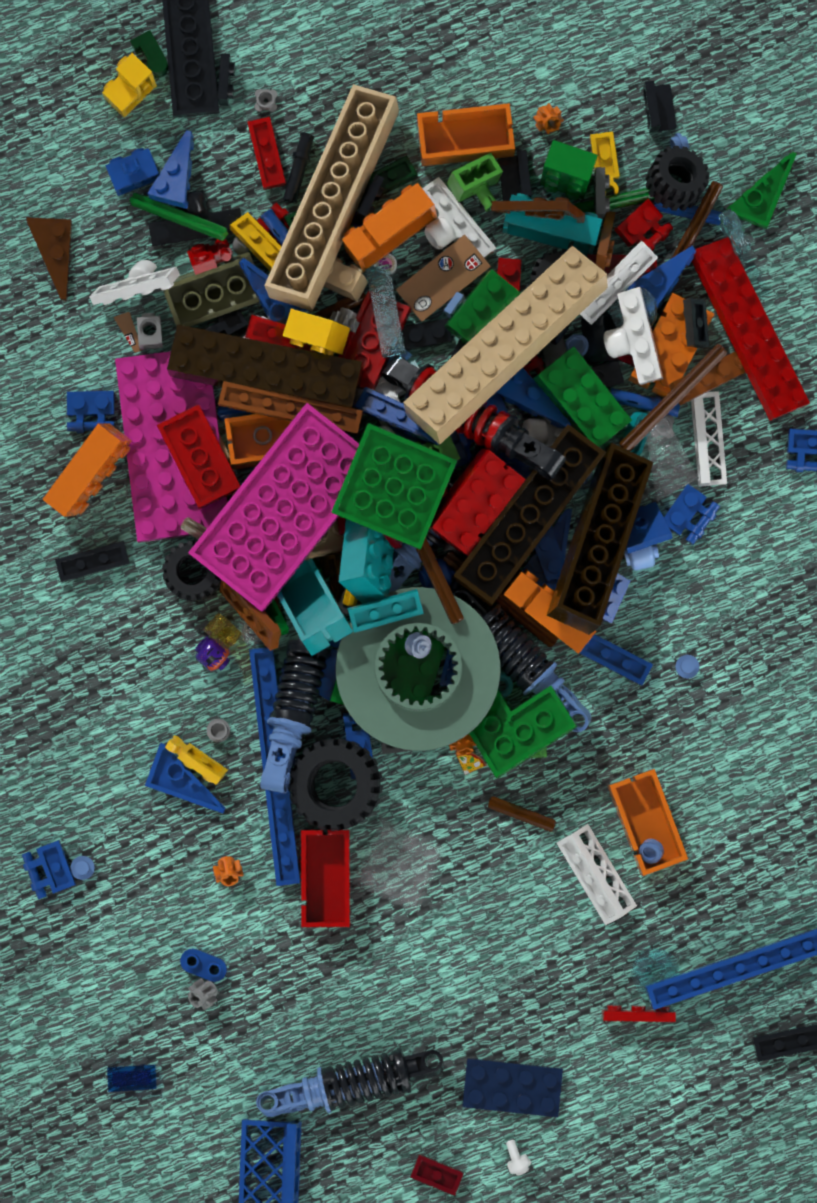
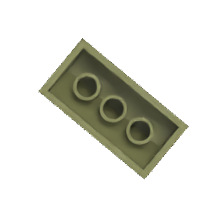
[163,251,259,327]

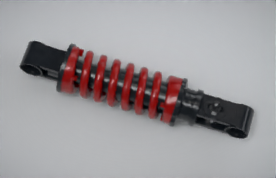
[381,355,566,480]

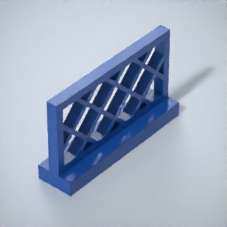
[239,1119,302,1203]

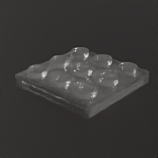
[352,819,447,914]

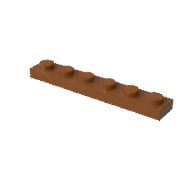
[218,381,363,435]

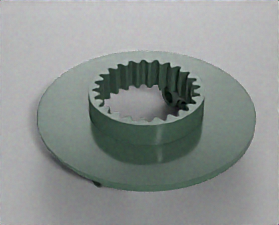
[336,587,500,751]

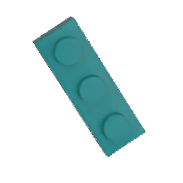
[347,589,424,633]

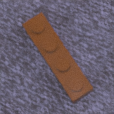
[669,351,746,406]
[219,580,281,651]

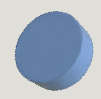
[639,839,664,864]

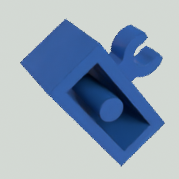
[105,148,159,196]

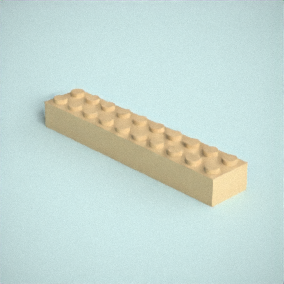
[264,84,399,311]
[403,246,608,444]

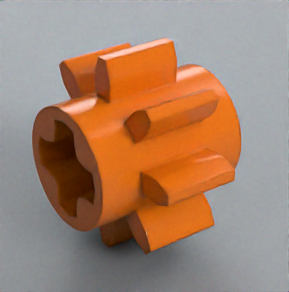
[533,103,564,134]
[449,734,476,755]
[213,856,243,886]

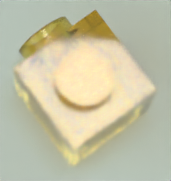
[203,613,243,651]

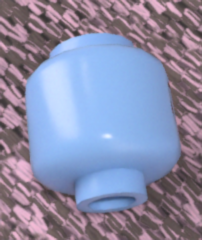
[624,544,659,570]

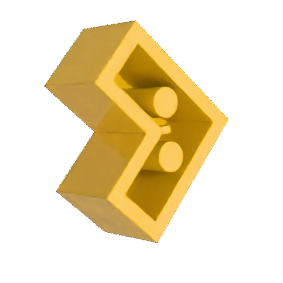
[102,53,157,118]
[283,309,350,356]

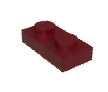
[410,1154,464,1196]

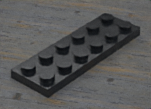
[162,0,220,118]

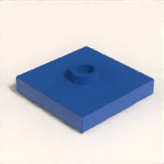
[626,502,672,554]

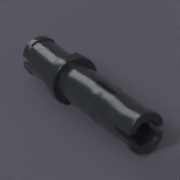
[283,132,315,204]

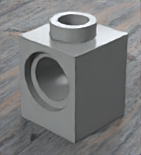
[137,313,163,350]

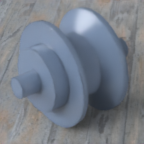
[405,632,432,659]

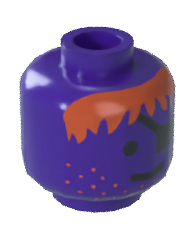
[195,636,230,671]

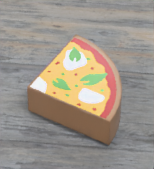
[455,753,487,775]

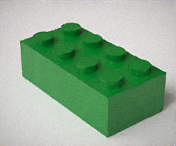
[532,346,632,447]

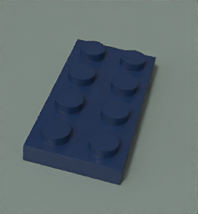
[462,1058,563,1117]

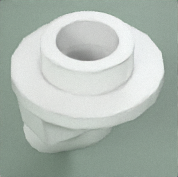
[506,1140,531,1176]

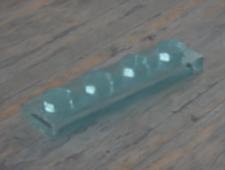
[366,264,406,358]

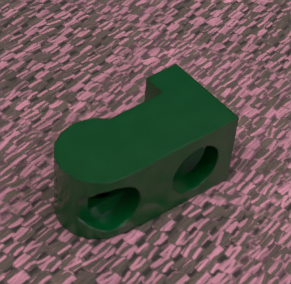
[130,30,168,78]

